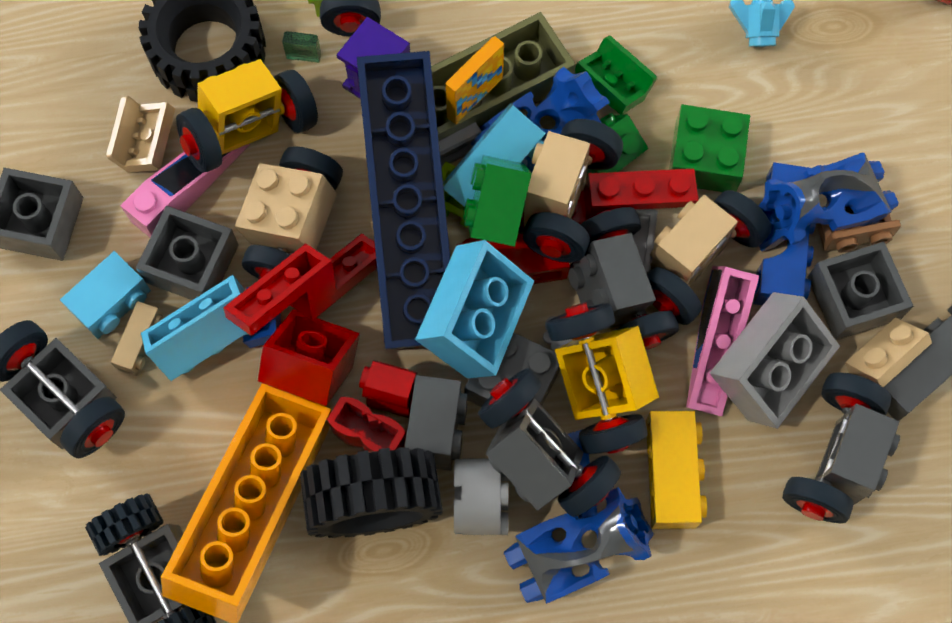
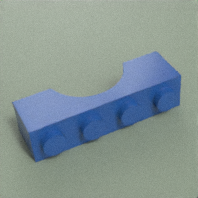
[753,162,816,306]

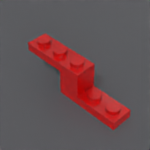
[519,168,699,231]
[223,233,377,336]

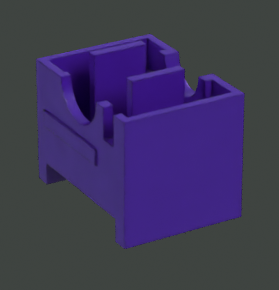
[336,17,410,99]

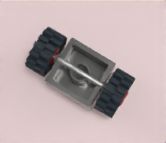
[85,493,216,623]

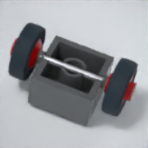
[568,207,679,350]
[0,320,125,459]
[478,368,621,517]
[782,372,900,524]

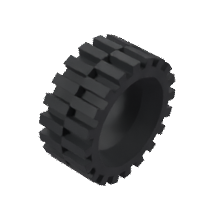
[139,0,266,102]
[300,447,443,538]

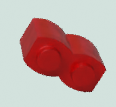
[359,360,418,418]
[327,397,406,452]

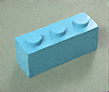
[443,103,546,207]
[141,275,248,381]

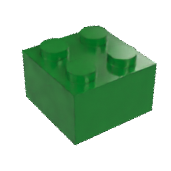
[669,104,750,193]
[463,155,532,247]

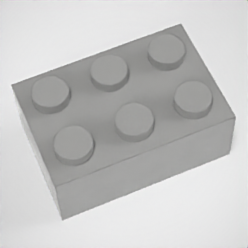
[710,292,840,429]

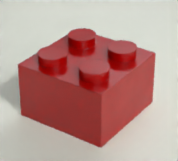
[258,310,360,406]

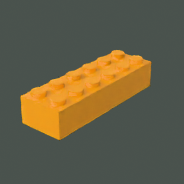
[161,383,331,623]

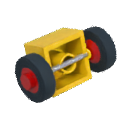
[176,59,318,173]
[546,303,659,454]

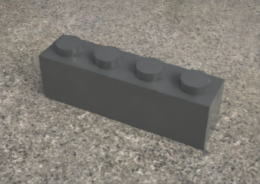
[884,306,952,421]

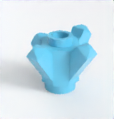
[729,0,795,47]

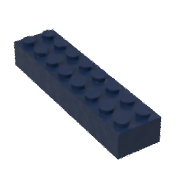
[357,51,450,350]

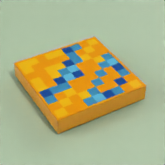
[446,36,505,124]

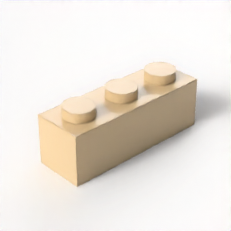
[111,301,163,375]

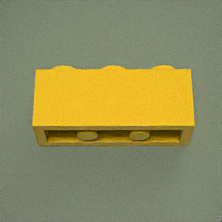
[646,411,707,529]

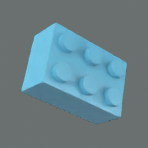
[415,240,534,378]

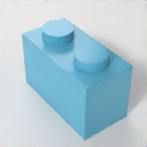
[60,251,151,339]

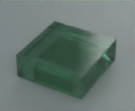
[282,31,321,63]

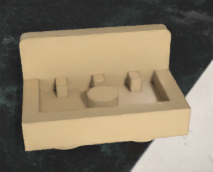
[106,96,175,172]
[845,317,932,387]

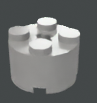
[454,458,508,535]

